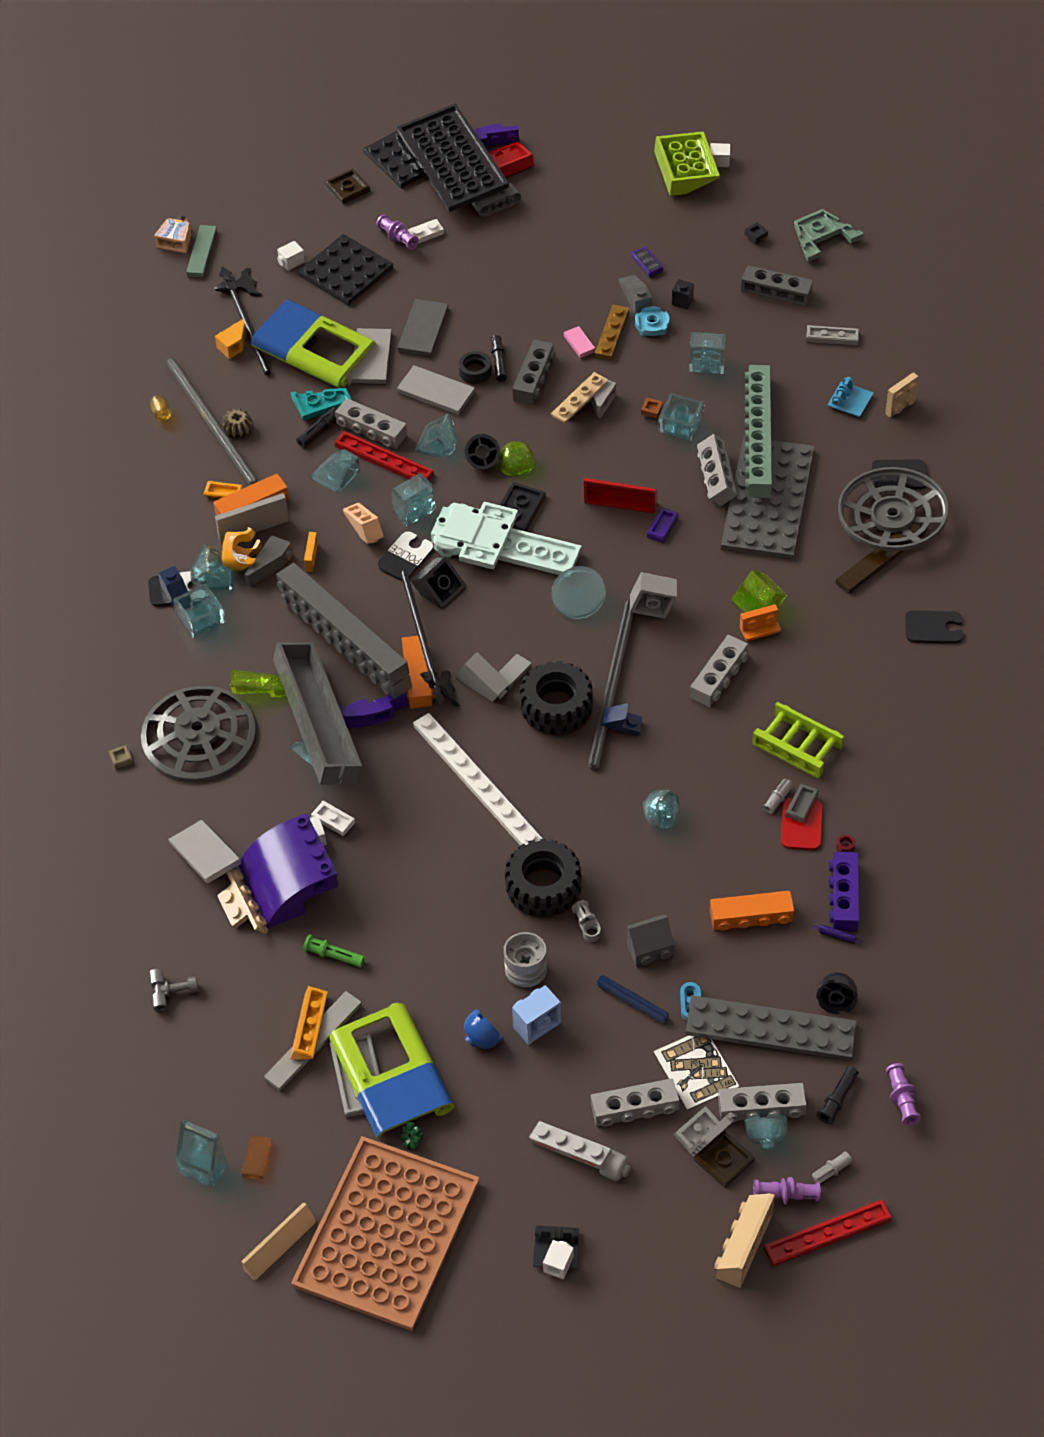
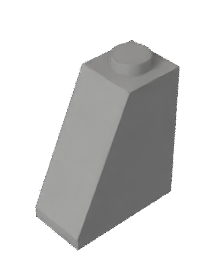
[455,652,510,702]

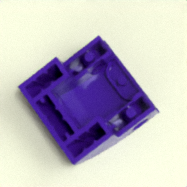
[238,813,338,928]

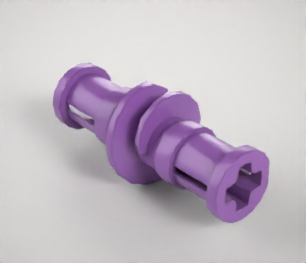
[376,214,419,250]
[886,1063,921,1126]
[753,1177,821,1205]

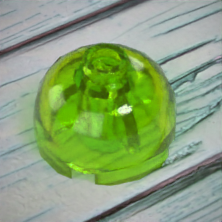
[499,441,534,476]

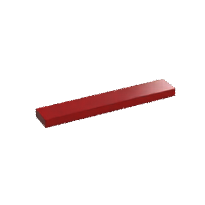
[334,431,434,486]
[764,1199,892,1267]

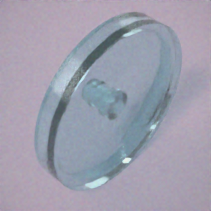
[552,566,606,619]

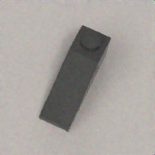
[619,275,652,316]
[245,535,293,587]

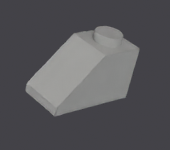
[590,380,616,418]

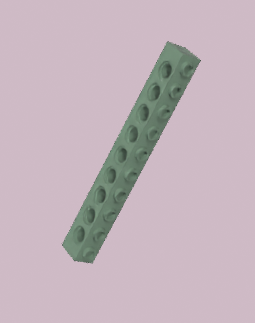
[745,365,772,498]

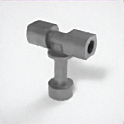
[150,969,198,1012]

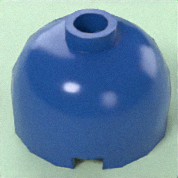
[464,1009,504,1049]

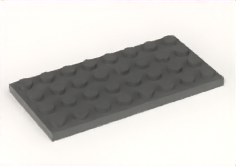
[721,437,814,559]

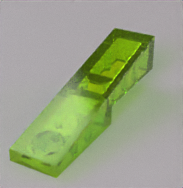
[231,670,287,697]

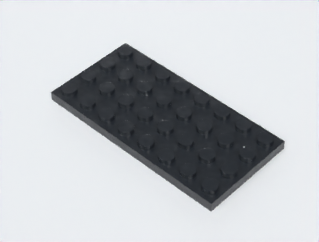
[397,103,509,212]

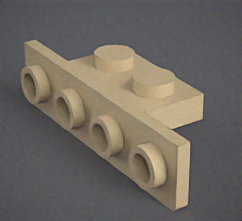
[551,372,608,423]
[217,869,268,934]

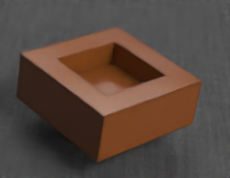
[641,397,663,419]

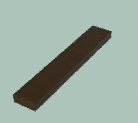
[836,523,926,593]

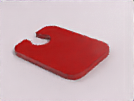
[781,798,822,850]

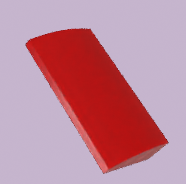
[489,141,535,177]
[583,478,658,514]

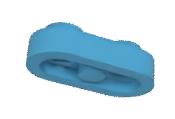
[680,982,701,1021]

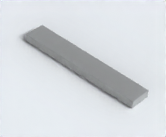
[264,991,362,1091]

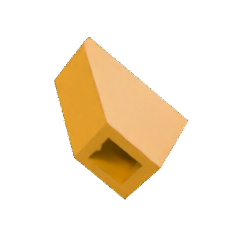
[215,320,246,359]

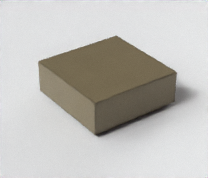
[108,745,133,769]

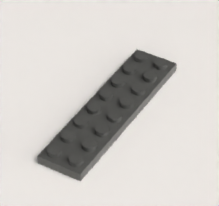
[685,995,856,1061]

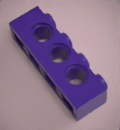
[829,852,859,931]

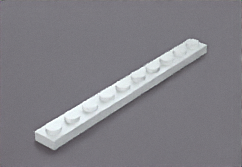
[413,713,543,845]

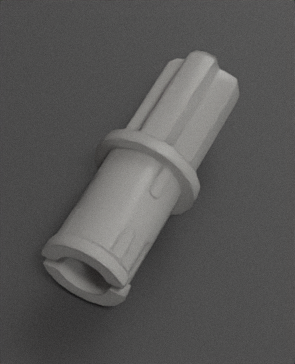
[763,779,793,814]
[812,1152,853,1184]

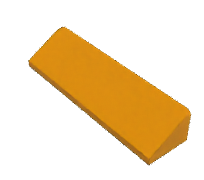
[290,986,328,1060]

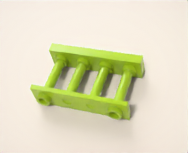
[752,702,844,779]

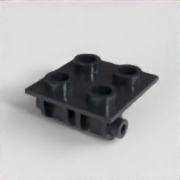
[533,1225,579,1269]

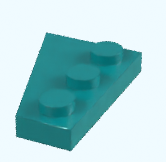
[290,388,352,421]

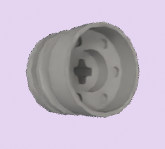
[504,932,547,987]

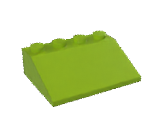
[654,131,720,196]

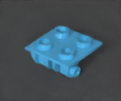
[827,377,874,417]

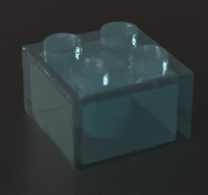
[689,332,726,374]
[658,393,704,441]
[391,473,435,526]
[173,584,226,637]

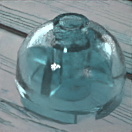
[642,789,679,829]
[745,1114,788,1149]

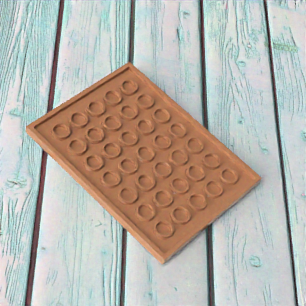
[291,1136,480,1332]

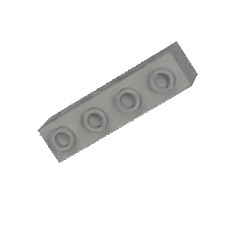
[335,398,407,449]
[697,434,737,506]
[690,635,749,707]
[591,1078,679,1127]
[718,1083,806,1123]

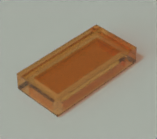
[242,1135,272,1179]

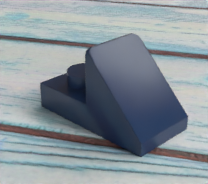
[601,704,642,736]

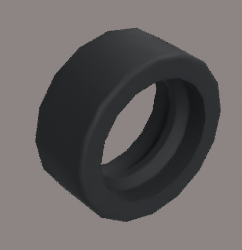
[458,351,492,384]

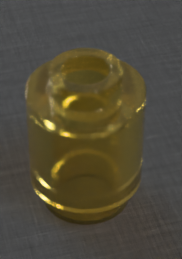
[150,395,171,421]

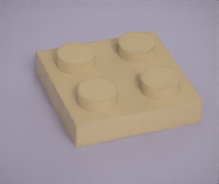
[885,372,918,418]

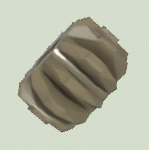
[223,408,253,438]

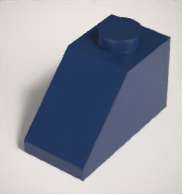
[158,566,193,612]

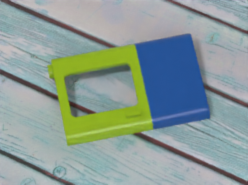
[251,299,376,388]
[329,1003,454,1138]

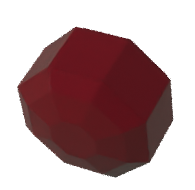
[836,834,856,852]

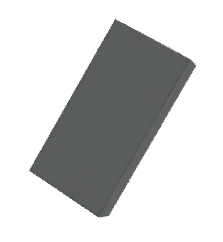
[785,784,819,824]

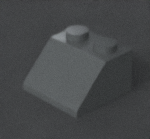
[627,914,674,967]

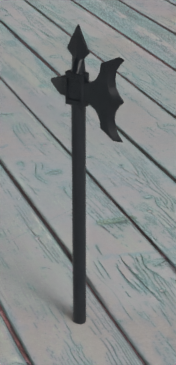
[214,266,271,375]
[400,571,460,706]

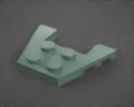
[794,209,864,262]

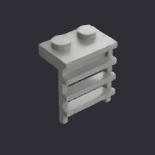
[674,1106,734,1157]

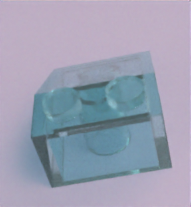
[175,1119,227,1186]

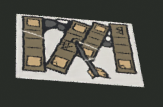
[654,1036,739,1109]

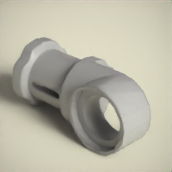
[572,900,601,942]

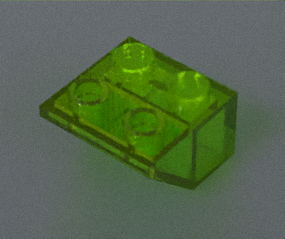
[731,570,787,613]

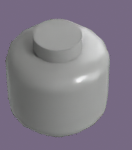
[599,1150,631,1182]

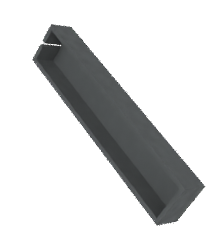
[276,563,412,699]
[273,642,362,785]

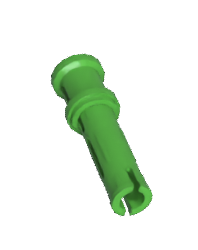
[303,934,365,968]

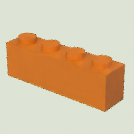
[213,473,289,515]
[401,636,436,709]
[710,891,794,931]

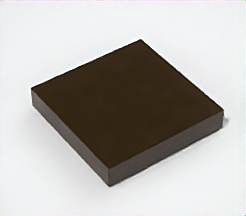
[325,168,370,204]
[694,1130,755,1188]

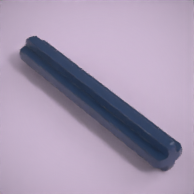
[597,975,669,1023]

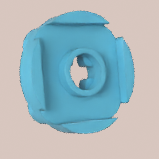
[635,306,669,336]

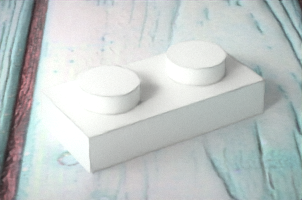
[408,219,444,244]
[311,801,355,836]

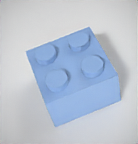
[512,985,561,1045]

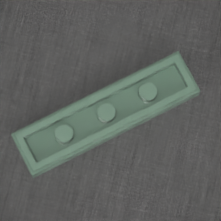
[186,225,217,277]

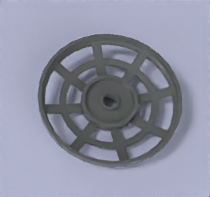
[838,467,949,551]
[141,686,256,782]

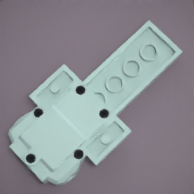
[431,502,581,578]

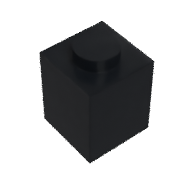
[672,279,694,310]

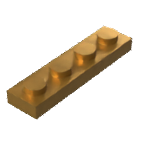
[595,305,629,361]

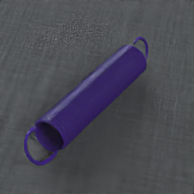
[812,924,863,943]

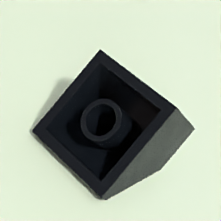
[411,556,467,608]

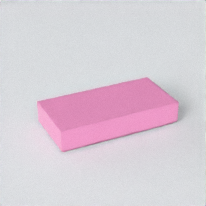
[564,326,595,358]

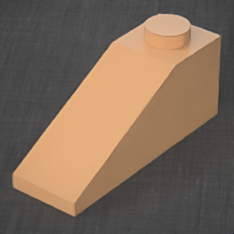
[343,503,384,544]

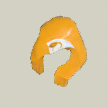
[222,528,262,571]

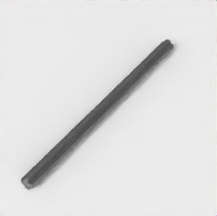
[166,358,258,486]
[589,600,634,769]

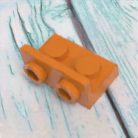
[740,604,781,641]

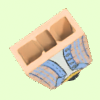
[154,216,191,253]

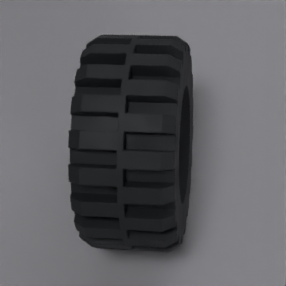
[520,661,593,735]
[505,839,581,917]

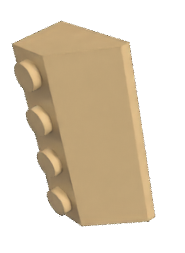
[714,1193,775,1288]

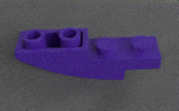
[474,123,519,151]
[340,692,408,728]

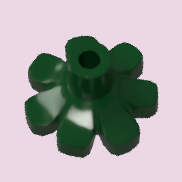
[400,1122,424,1149]

